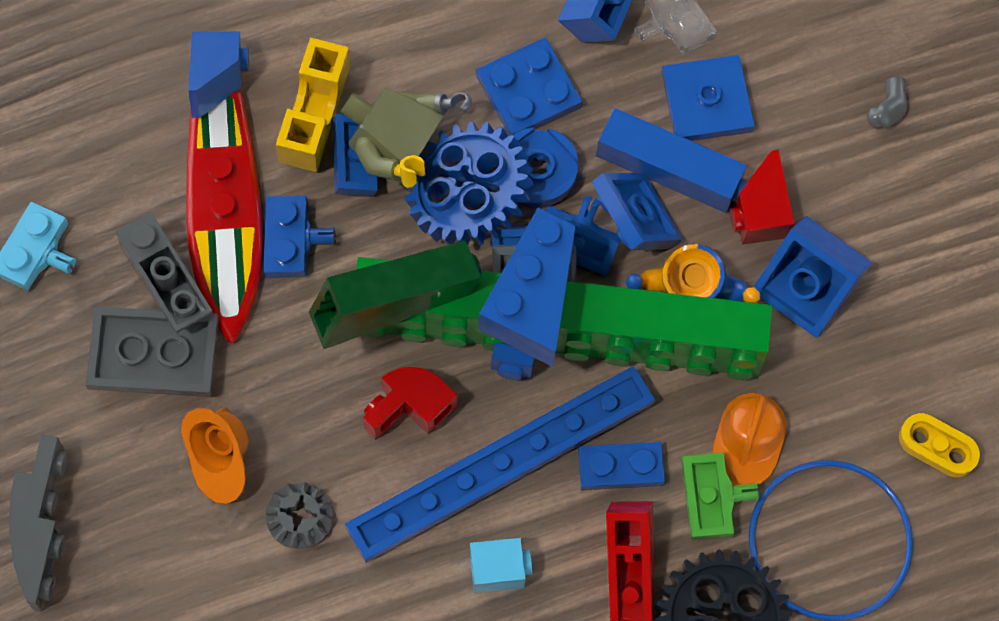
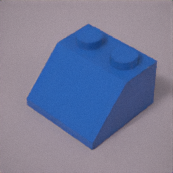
[754,216,872,338]

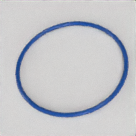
[749,460,913,621]

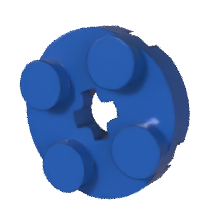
[513,127,578,210]

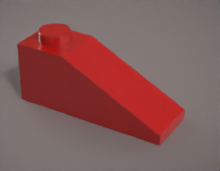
[606,501,655,621]

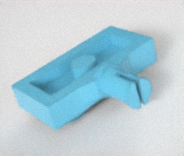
[0,202,76,291]

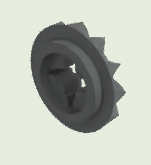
[266,482,333,549]

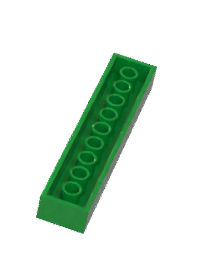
[356,257,772,380]

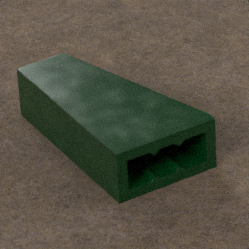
[309,240,482,349]

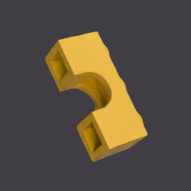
[276,37,350,173]

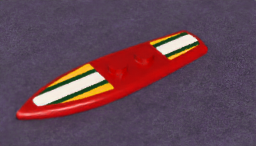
[186,91,264,343]

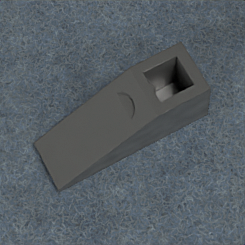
[115,212,213,333]

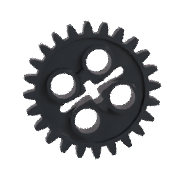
[655,549,793,621]

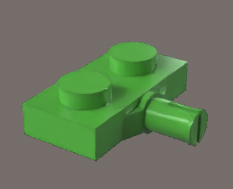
[681,452,759,541]

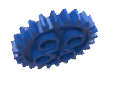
[404,121,533,245]

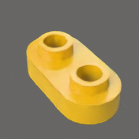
[899,413,980,478]

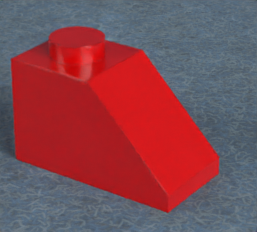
[730,150,795,245]

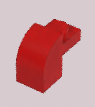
[363,366,458,440]

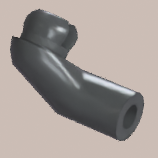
[867,77,907,129]

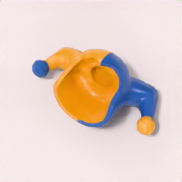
[626,244,760,303]

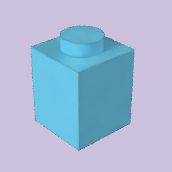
[470,538,532,593]

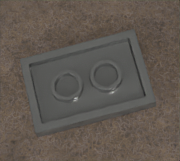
[86,306,218,397]

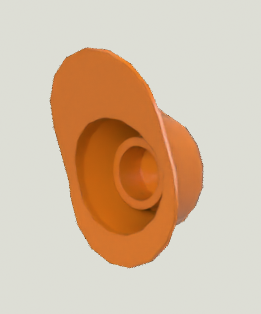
[712,393,787,485]
[181,408,249,504]

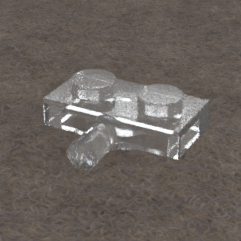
[635,0,717,55]

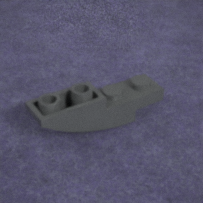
[9,434,68,612]

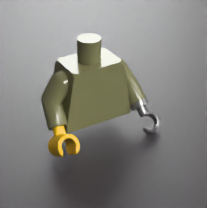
[340,89,472,188]

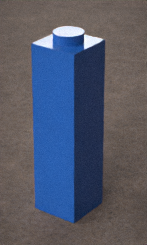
[596,108,748,214]

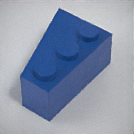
[479,208,575,367]

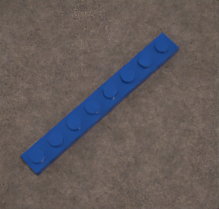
[345,366,655,563]

